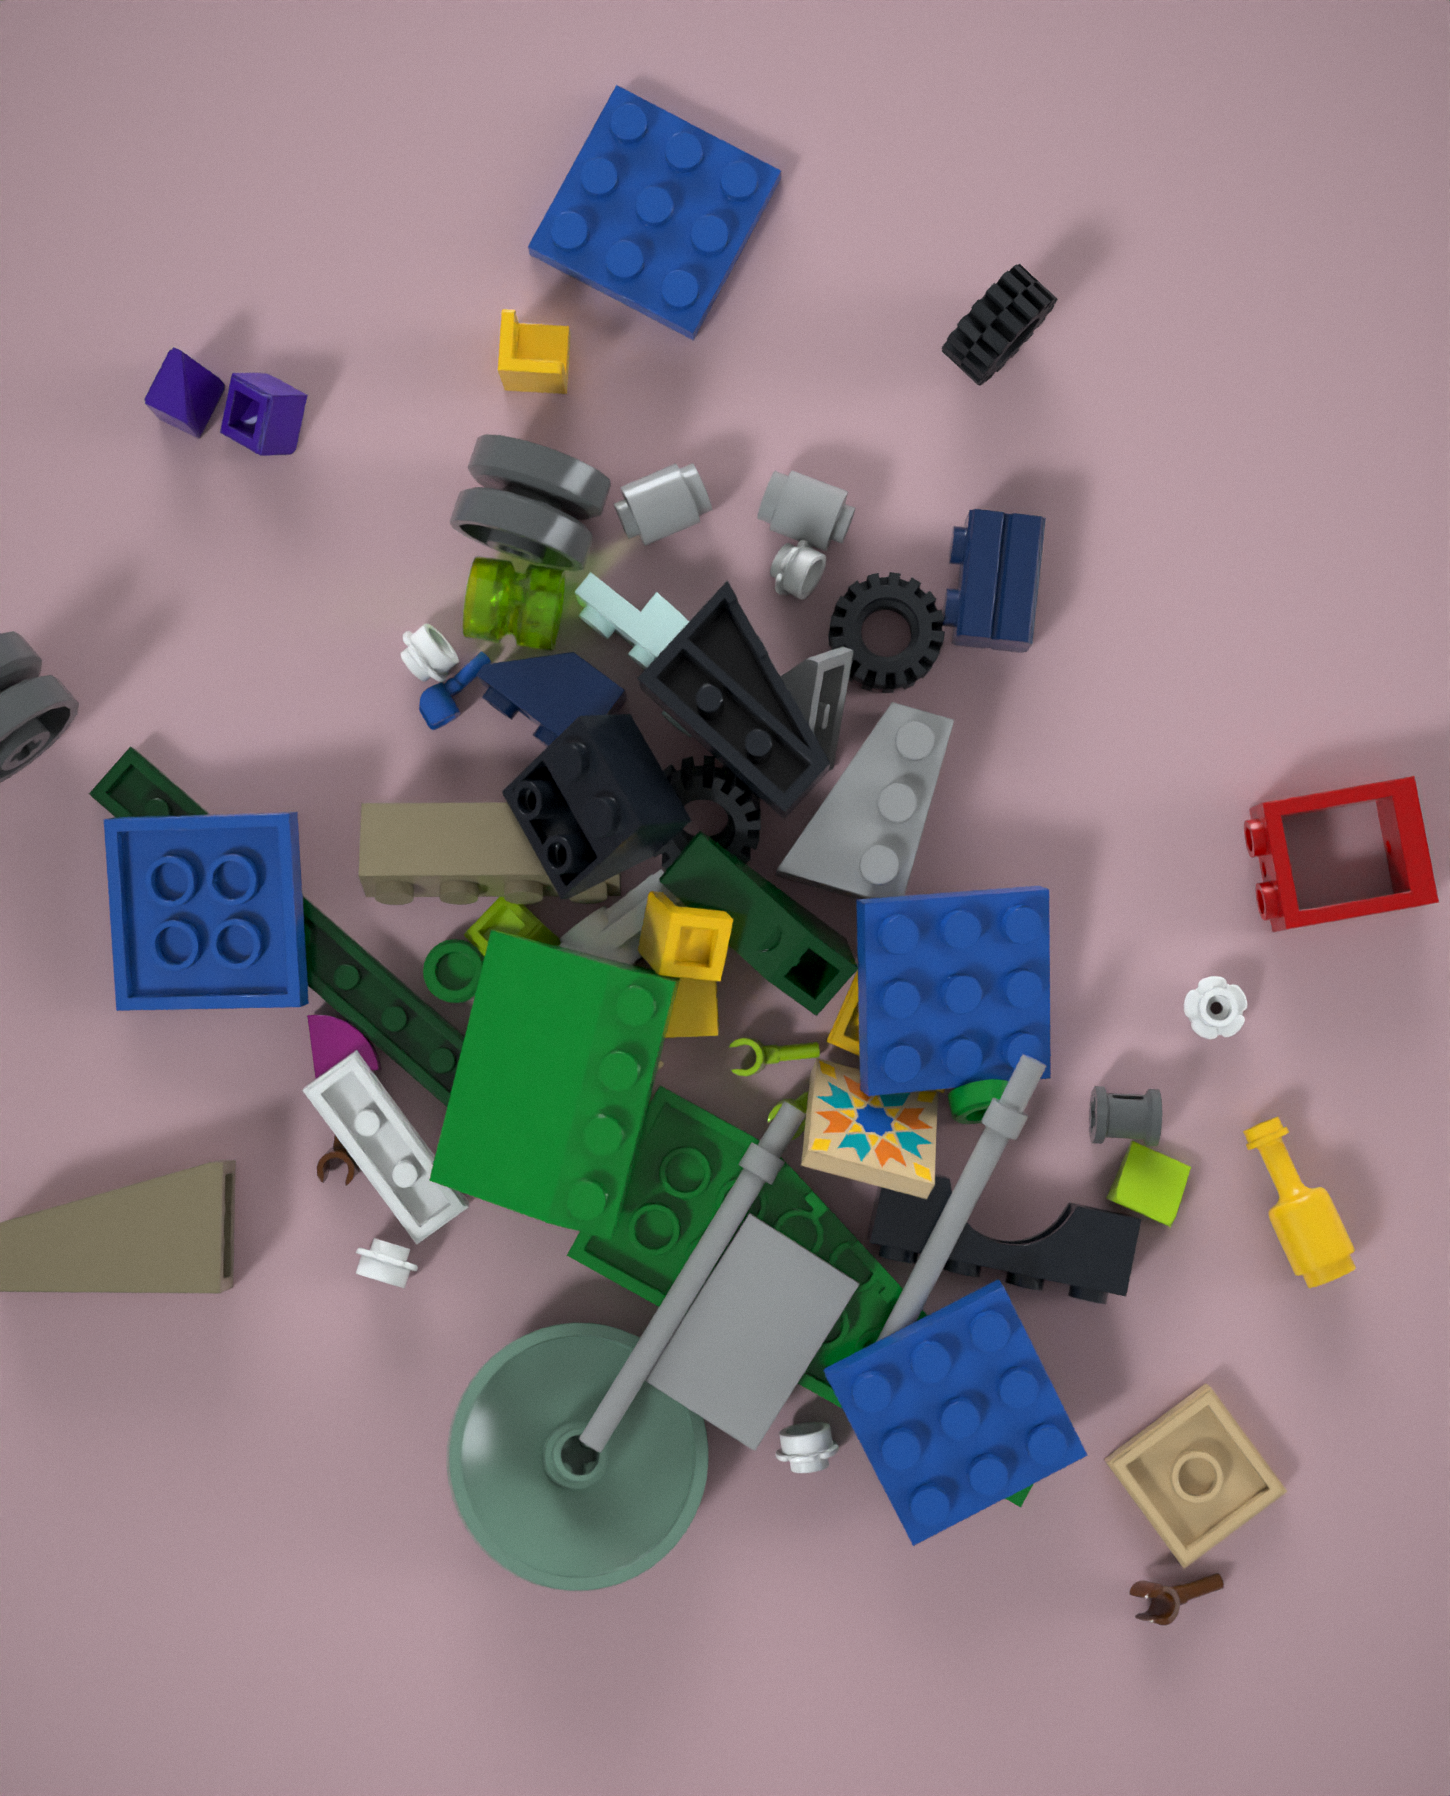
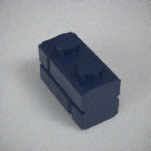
[942,509,1046,653]

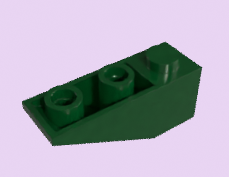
[659,831,859,1016]

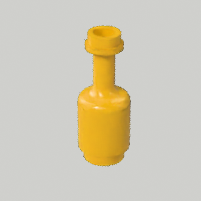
[1243,1116,1356,1288]

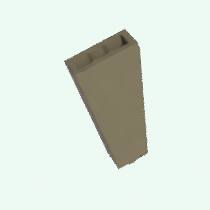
[0,1160,236,1293]

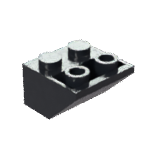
[502,714,692,899]

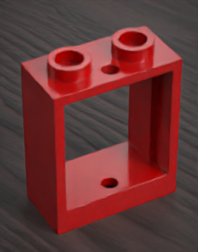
[1244,776,1439,932]

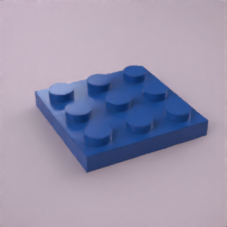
[528,85,781,341]
[104,812,309,1011]
[856,885,1051,1096]
[823,1279,1088,1546]

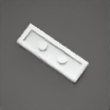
[302,1050,469,1244]

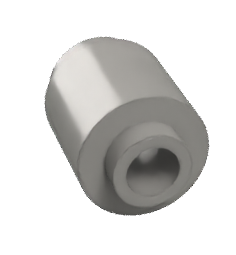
[614,463,712,546]
[757,471,856,551]

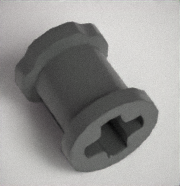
[1089,1086,1162,1146]

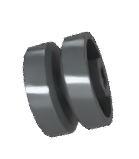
[450,434,611,571]
[0,631,79,783]

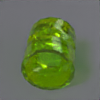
[463,556,566,652]

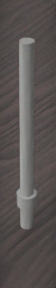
[876,1054,1046,1342]
[579,1101,806,1453]

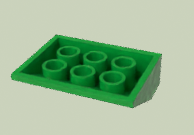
[429,930,680,1239]

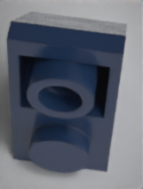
[476,652,627,747]

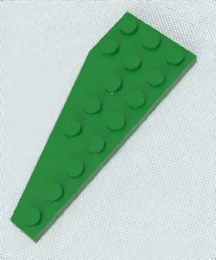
[566,1085,1033,1507]

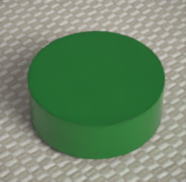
[423,939,485,1003]
[947,1079,1009,1124]

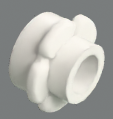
[770,539,826,600]
[401,623,459,682]
[1184,976,1247,1039]
[356,1238,418,1288]
[775,1422,839,1473]

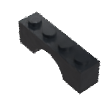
[867,1174,1141,1304]

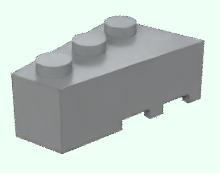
[775,702,954,899]

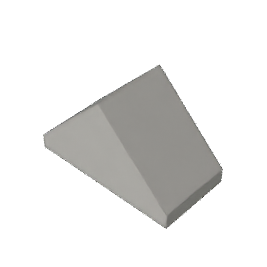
[780,647,854,771]

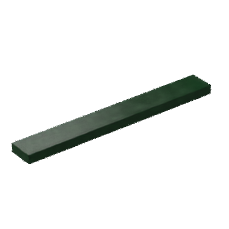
[89,746,465,1107]

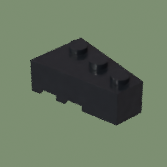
[638,581,830,820]

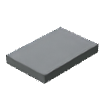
[645,1212,859,1451]

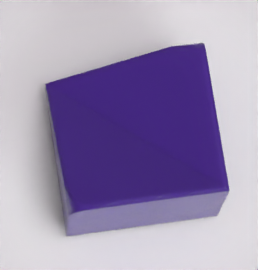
[144,347,225,439]
[220,373,308,456]

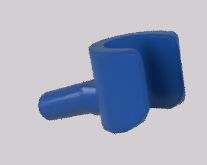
[419,651,492,730]

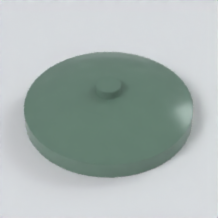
[446,1323,708,1591]

